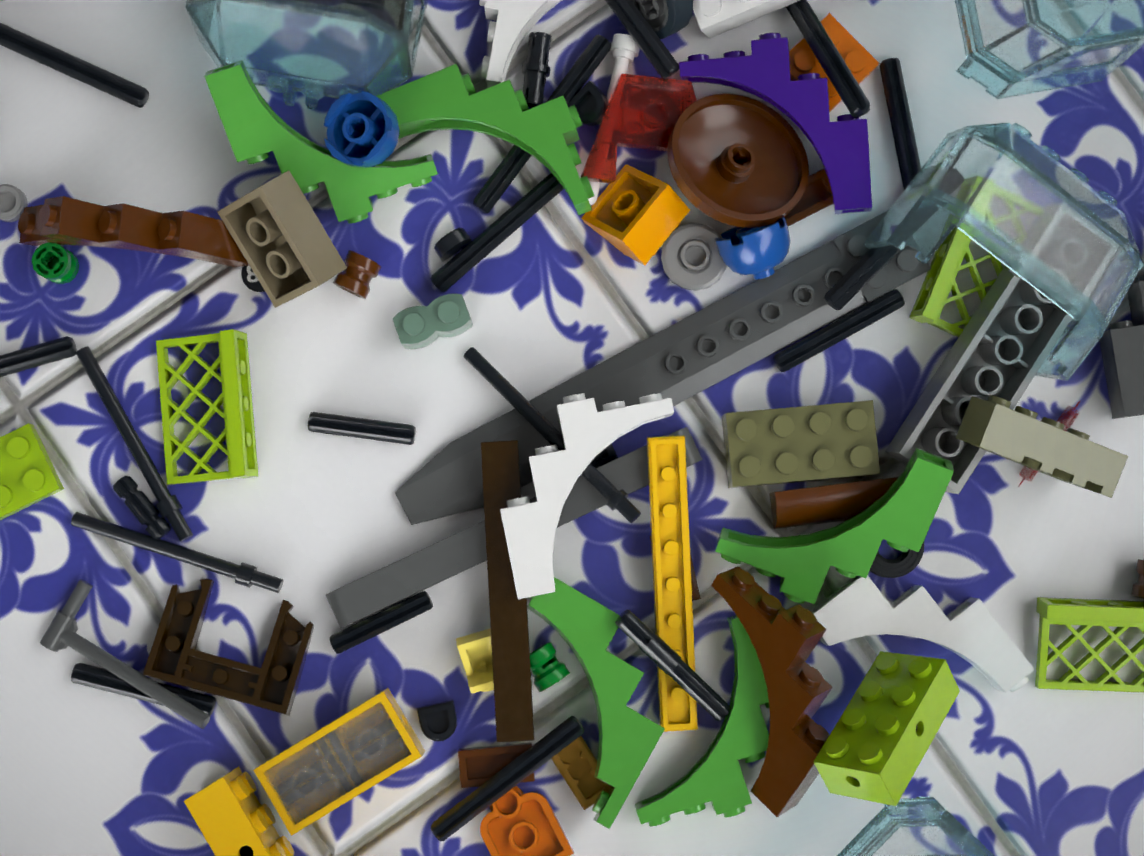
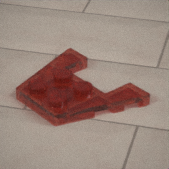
[581,74,697,183]

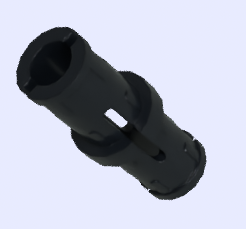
[522,32,552,108]

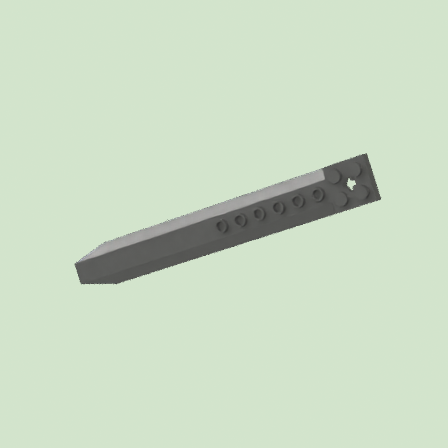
[395,206,931,525]

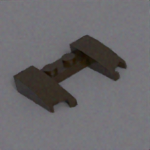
[143,579,314,716]

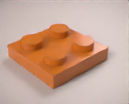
[789,13,880,113]

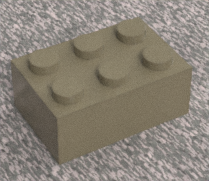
[217,170,347,308]

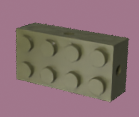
[722,400,880,488]

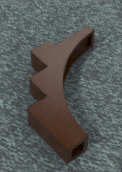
[18,196,250,267]
[711,566,833,817]

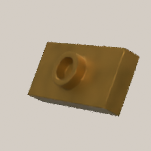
[551,736,611,810]

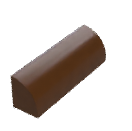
[769,477,898,529]

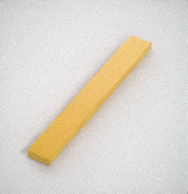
[647,435,698,732]

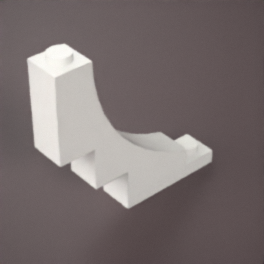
[810,575,1035,692]

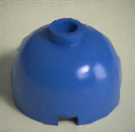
[324,91,399,168]
[715,216,790,280]

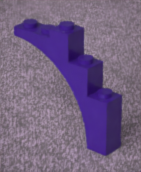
[679,33,872,214]

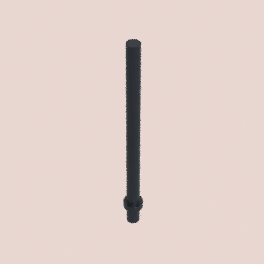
[463,347,641,523]

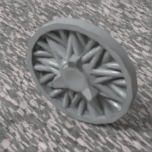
[661,223,727,291]

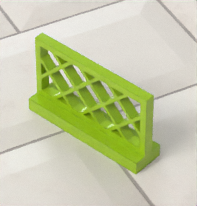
[909,182,1038,337]
[156,329,259,485]
[1035,597,1144,693]

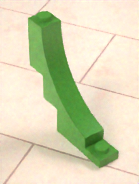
[527,577,665,829]

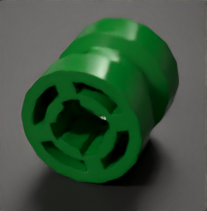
[32,242,79,284]
[530,641,570,692]

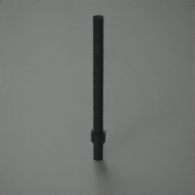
[76,346,193,542]
[71,512,283,593]

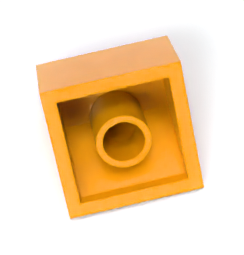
[581,164,690,266]

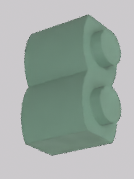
[393,294,473,349]

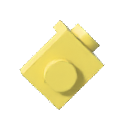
[456,628,494,693]

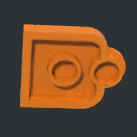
[480,786,574,856]

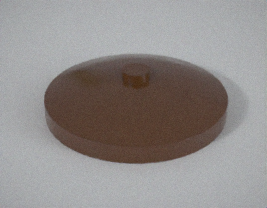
[667,94,809,228]

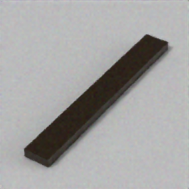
[481,440,535,743]

